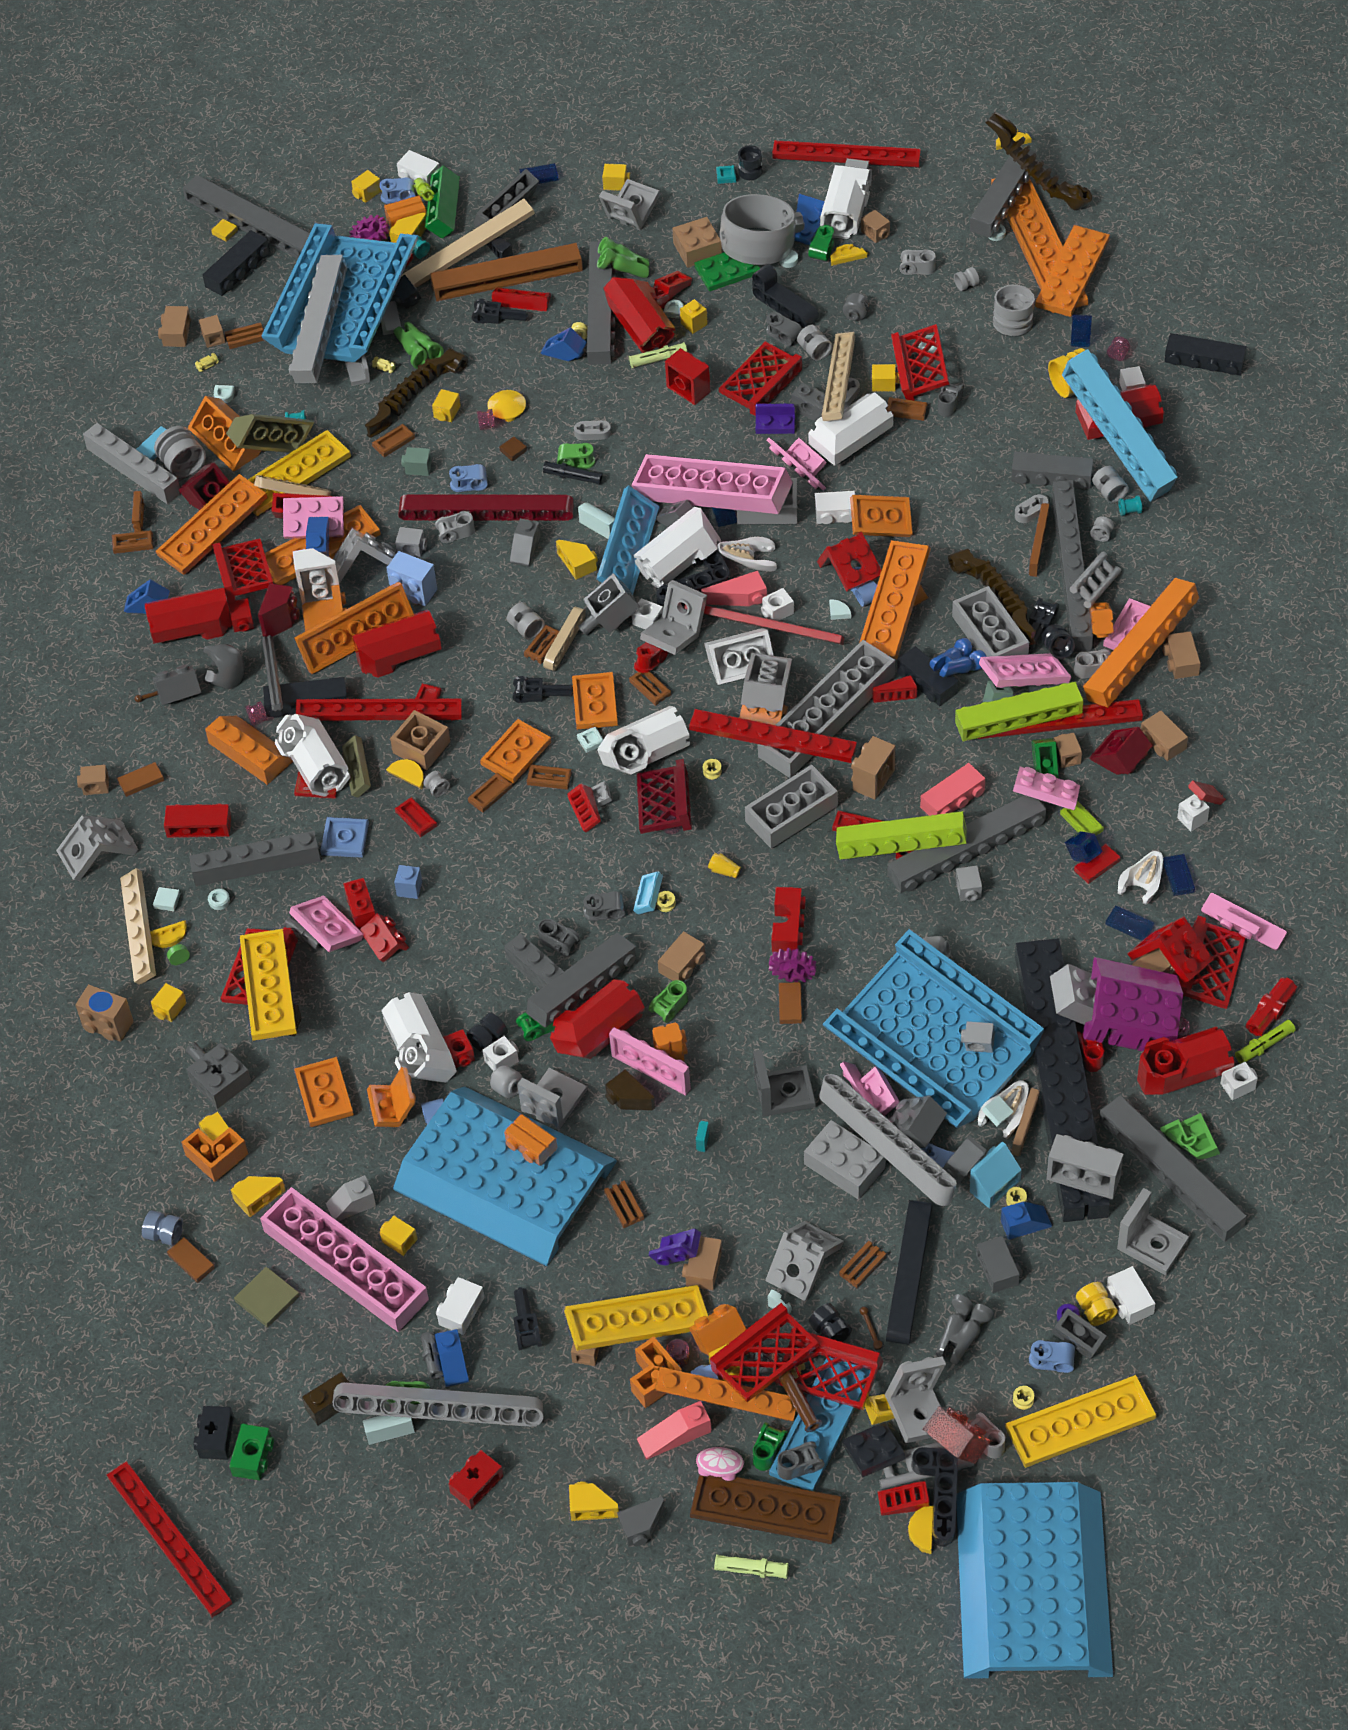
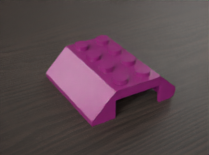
[1083,957,1183,1051]

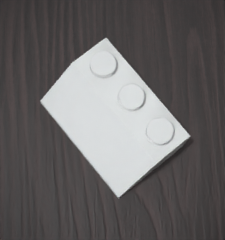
[293,548,341,605]
[704,628,774,685]

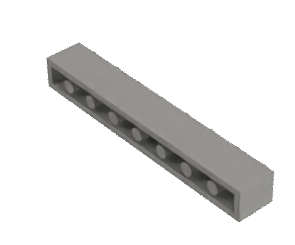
[289,255,347,383]

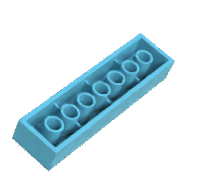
[1062,349,1177,502]

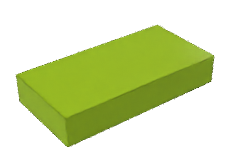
[1060,801,1104,841]

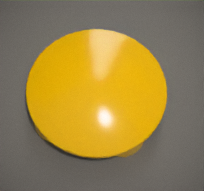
[488,390,526,422]

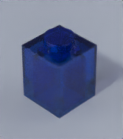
[1064,831,1103,863]

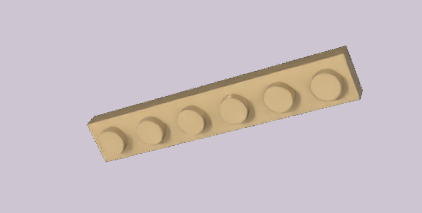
[120,868,156,985]

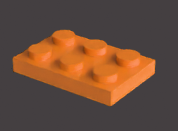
[850,495,912,537]
[572,672,618,730]
[480,719,551,784]
[294,1057,354,1127]

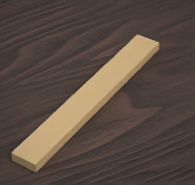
[401,199,535,288]
[822,332,855,421]

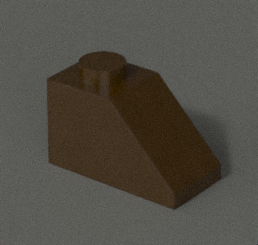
[605,1069,655,1111]

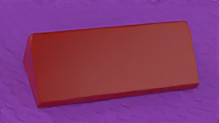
[492,287,551,311]

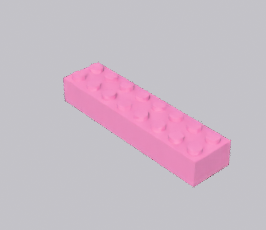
[632,454,793,514]
[260,1187,429,1332]

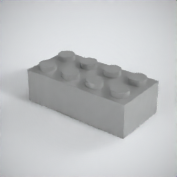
[952,586,1029,657]
[741,652,792,712]
[745,765,838,849]

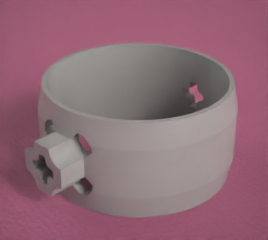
[720,194,805,265]

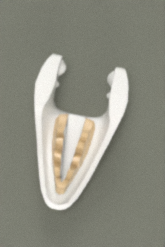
[718,537,777,572]
[1118,851,1163,905]
[978,1080,1028,1139]

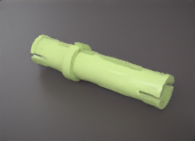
[629,342,687,368]
[714,1554,789,1579]

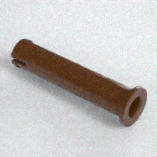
[777,1368,822,1432]

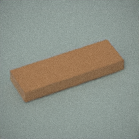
[1011,1088,1039,1156]

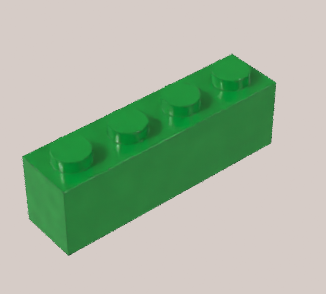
[425,166,460,238]

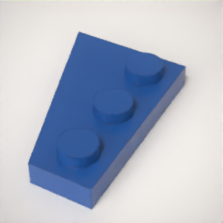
[794,194,825,245]

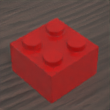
[665,348,710,405]

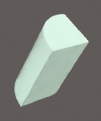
[578,503,615,539]
[363,1416,415,1445]

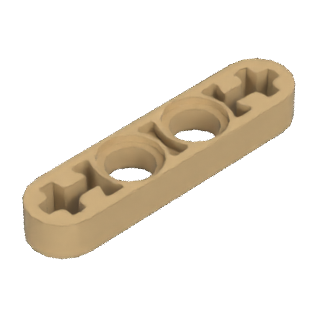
[254,475,331,496]
[543,606,586,671]

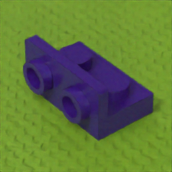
[755,403,795,434]
[648,1229,701,1266]

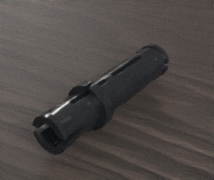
[543,461,603,485]

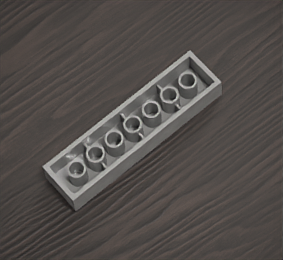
[758,640,895,778]

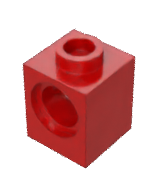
[228,598,254,632]
[443,1029,475,1068]

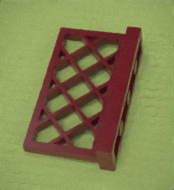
[637,759,692,834]

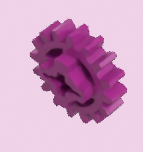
[349,215,389,241]
[769,948,816,982]

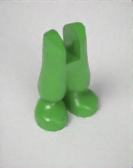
[597,237,650,278]
[393,322,444,369]

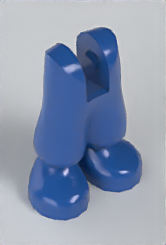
[930,638,986,677]

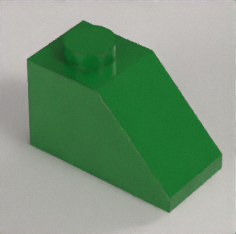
[1031,738,1059,779]

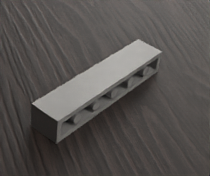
[83,423,181,504]

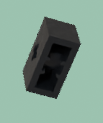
[194,1406,234,1460]

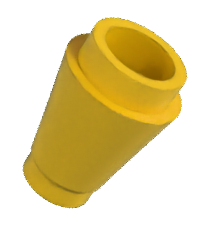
[708,853,741,879]

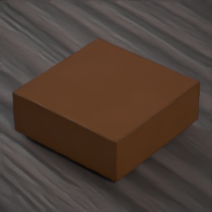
[499,436,527,461]

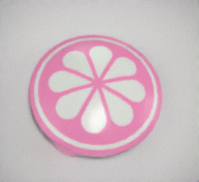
[696,1447,744,1481]

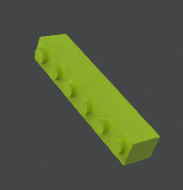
[955,682,1083,741]
[836,811,967,860]

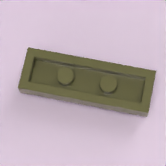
[342,735,371,797]

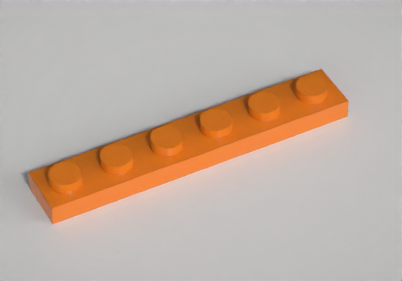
[654,1367,796,1421]

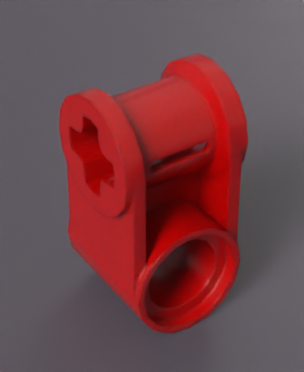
[634,642,668,673]
[1077,1031,1104,1072]

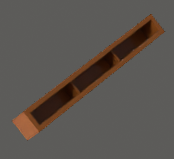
[430,243,583,302]

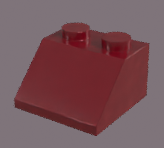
[178,462,230,510]
[258,583,300,637]
[1089,727,1153,775]

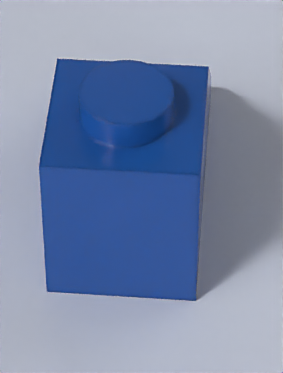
[541,327,587,361]
[306,517,329,556]
[124,579,170,614]
[1001,1202,1052,1240]
[435,1329,469,1387]

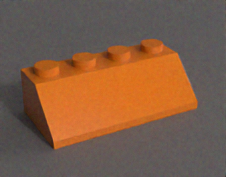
[188,396,261,471]
[205,716,293,785]

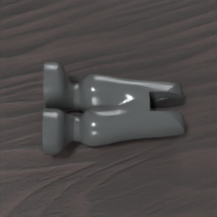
[935,1294,994,1365]

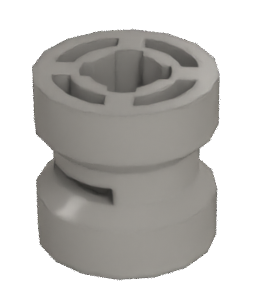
[954,267,979,291]

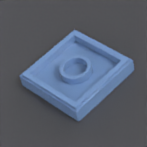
[320,817,369,857]

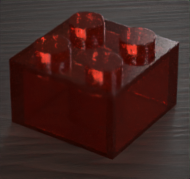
[922,1406,991,1464]

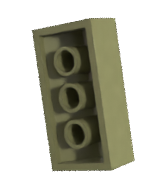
[226,414,314,453]

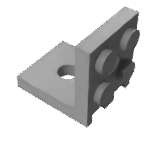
[599,179,661,230]
[333,528,396,583]
[640,580,707,655]
[56,815,138,881]
[517,1068,587,1130]
[1117,1188,1189,1275]
[765,1221,844,1301]
[885,1357,951,1443]

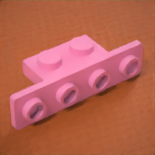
[767,438,827,491]
[1201,893,1287,950]
[840,1061,900,1116]

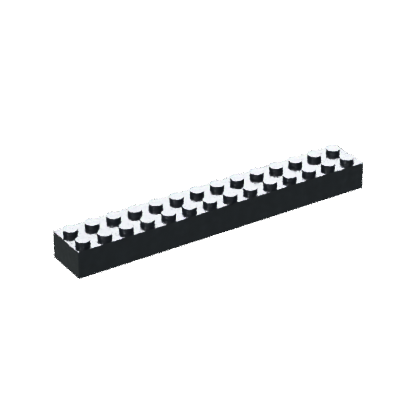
[1015,938,1110,1222]

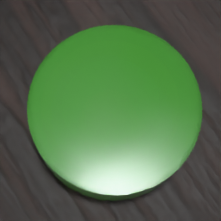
[167,944,190,965]

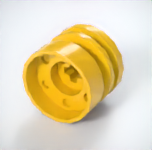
[1048,348,1085,398]

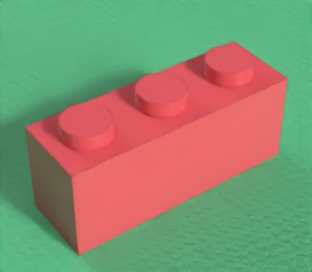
[920,763,985,816]

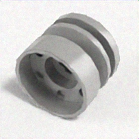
[993,285,1035,336]
[154,426,206,478]

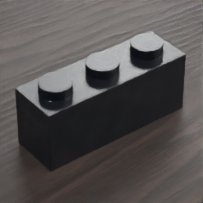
[897,646,958,707]

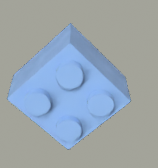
[387,551,437,606]

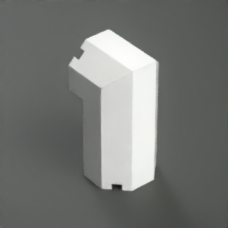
[820,165,872,239]
[808,393,893,466]
[634,507,721,588]
[597,706,690,774]
[275,714,350,797]
[382,992,457,1083]

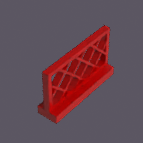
[891,324,950,401]
[719,341,802,416]
[212,538,273,604]
[1178,915,1245,1009]
[220,927,298,1005]
[709,1303,819,1402]
[775,1328,884,1410]

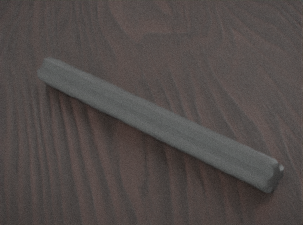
[262,635,283,711]

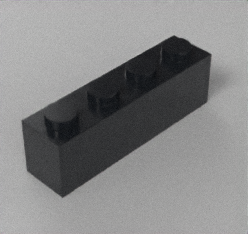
[202,230,270,296]
[1164,333,1247,376]
[263,677,348,718]

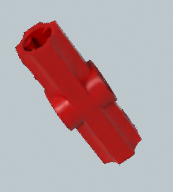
[1246,977,1297,1036]

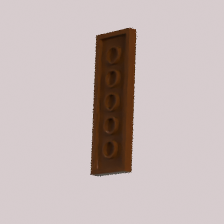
[690,1474,841,1544]

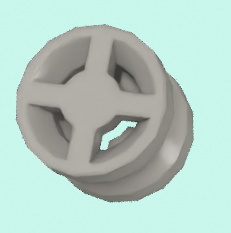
[1090,517,1114,542]
[423,771,450,797]

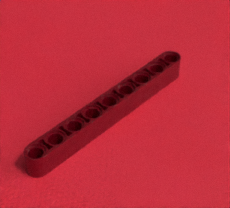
[398,494,574,521]

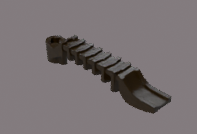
[985,112,1092,211]
[365,348,468,438]
[948,548,1036,646]

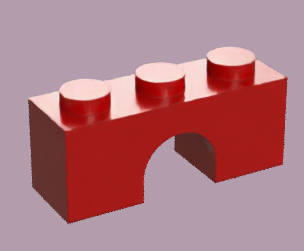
[771,887,806,952]

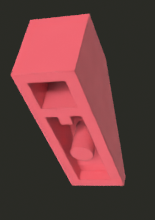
[701,571,767,606]
[637,1401,711,1460]

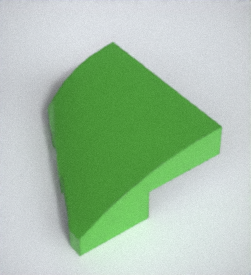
[1160,1113,1220,1159]

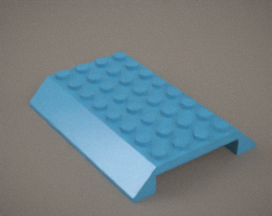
[262,223,418,362]
[823,929,1044,1128]
[393,1086,617,1266]
[956,1482,1113,1678]

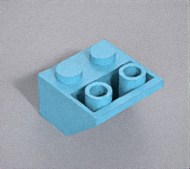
[970,1142,1021,1209]

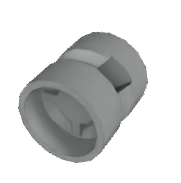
[797,325,832,361]
[1092,466,1129,503]
[507,602,545,640]

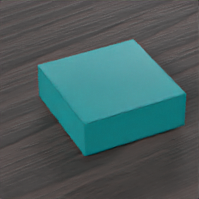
[716,165,736,184]
[696,1121,709,1152]

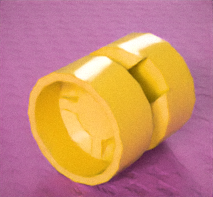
[1076,1282,1118,1326]

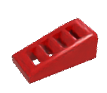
[872,675,917,703]
[567,784,601,832]
[878,1481,929,1516]

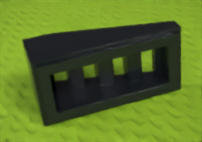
[486,236,513,259]

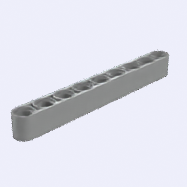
[819,1074,957,1206]
[333,1383,543,1427]

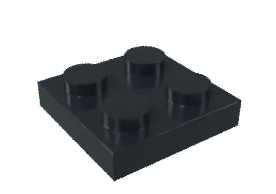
[842,1422,906,1478]

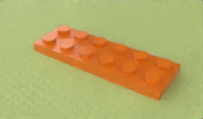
[1035,225,1110,317]
[156,474,268,575]
[257,505,381,585]
[859,540,931,660]
[294,582,414,674]

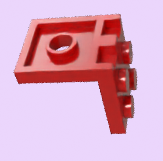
[817,531,882,592]
[1127,916,1214,983]

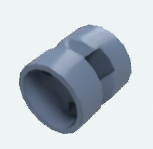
[142,1210,183,1246]

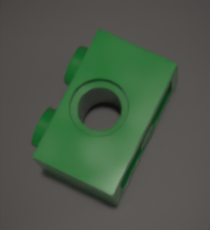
[229,1424,274,1481]

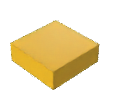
[211,219,238,242]

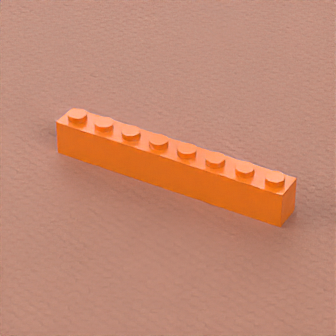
[1083,578,1199,707]

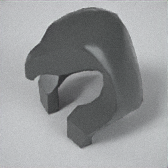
[203,644,245,689]

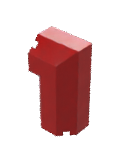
[603,277,675,353]
[1075,384,1164,440]
[144,588,232,644]
[352,610,442,678]
[550,979,645,1059]
[1137,1027,1234,1095]

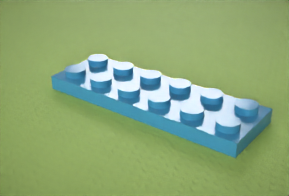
[596,486,659,595]
[769,1357,870,1491]

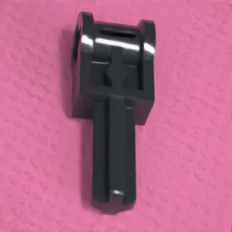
[471,298,528,324]
[1029,598,1059,650]
[512,676,573,703]
[513,1287,542,1351]

